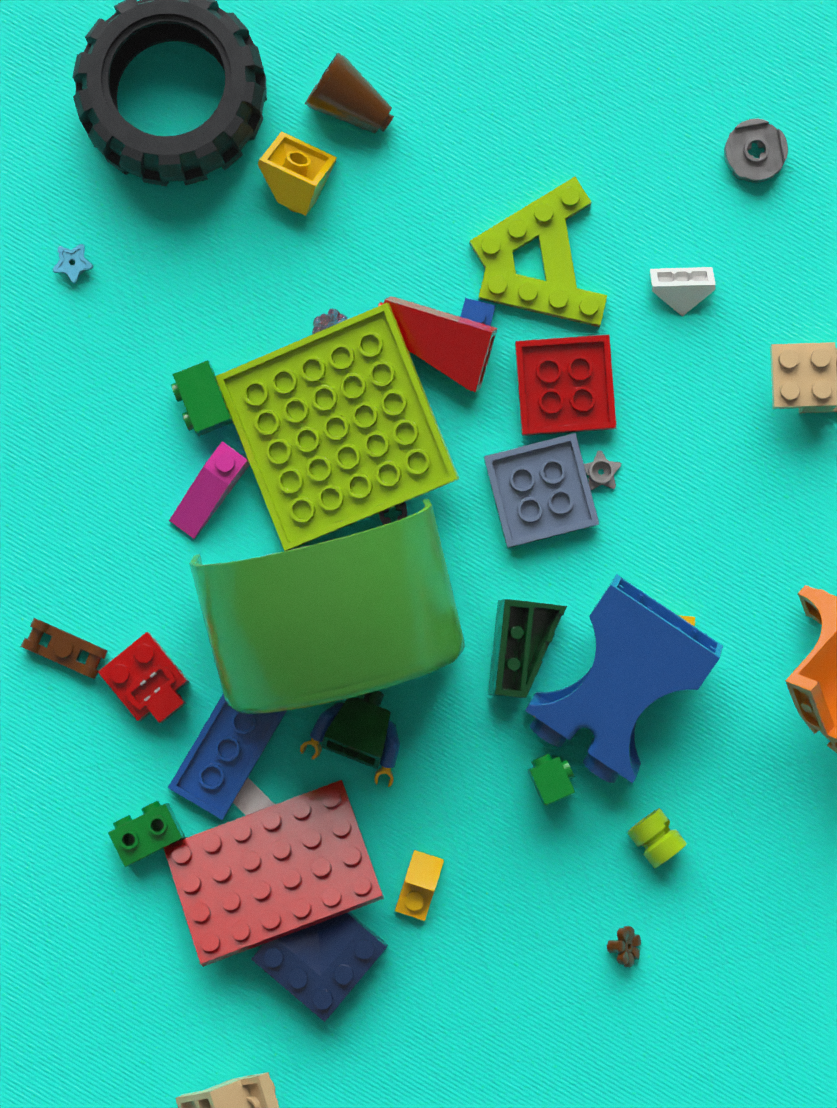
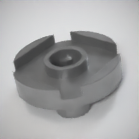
[724,119,788,183]

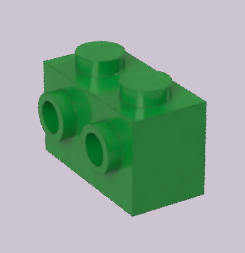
[171,360,233,436]
[528,753,575,805]
[108,801,185,867]

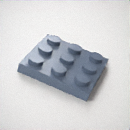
[484,433,599,548]

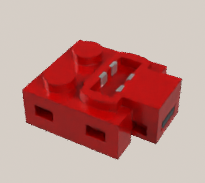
[98,632,189,723]

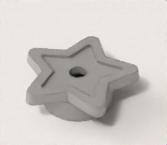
[584,450,621,490]

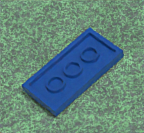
[168,694,287,820]

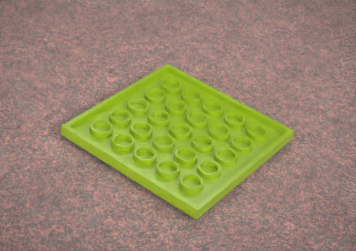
[215,303,459,551]

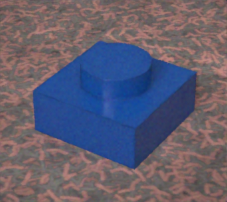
[460,298,496,326]

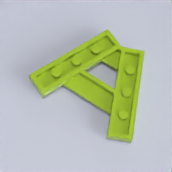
[469,177,607,327]

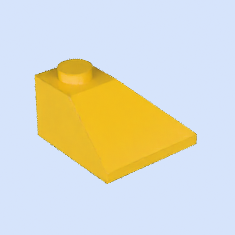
[258,131,337,216]

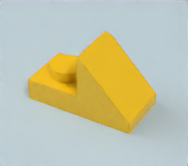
[395,850,444,921]

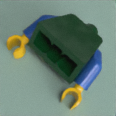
[300,690,400,787]

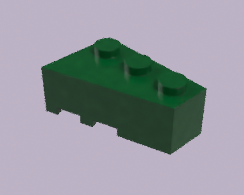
[488,599,567,698]

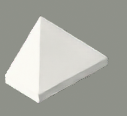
[650,267,716,317]

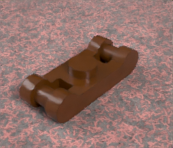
[21,618,108,679]

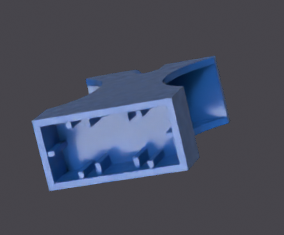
[525,574,723,783]

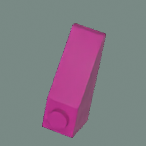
[169,441,250,539]

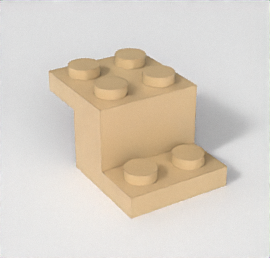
[770,342,837,413]
[175,1072,279,1108]

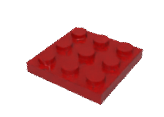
[515,335,616,436]

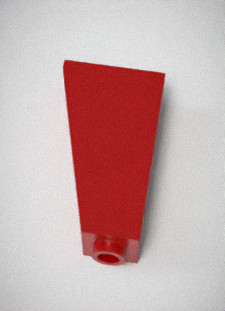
[378,296,498,392]

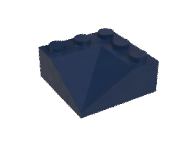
[251,912,388,1022]

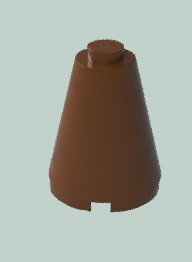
[304,52,394,134]

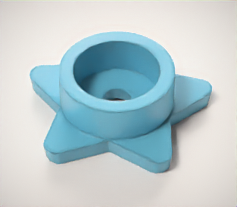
[53,244,93,284]

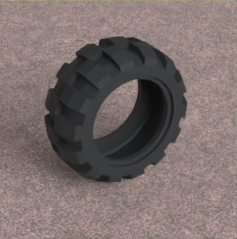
[72,0,267,186]

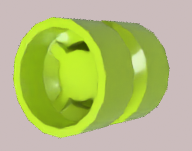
[627,808,687,868]

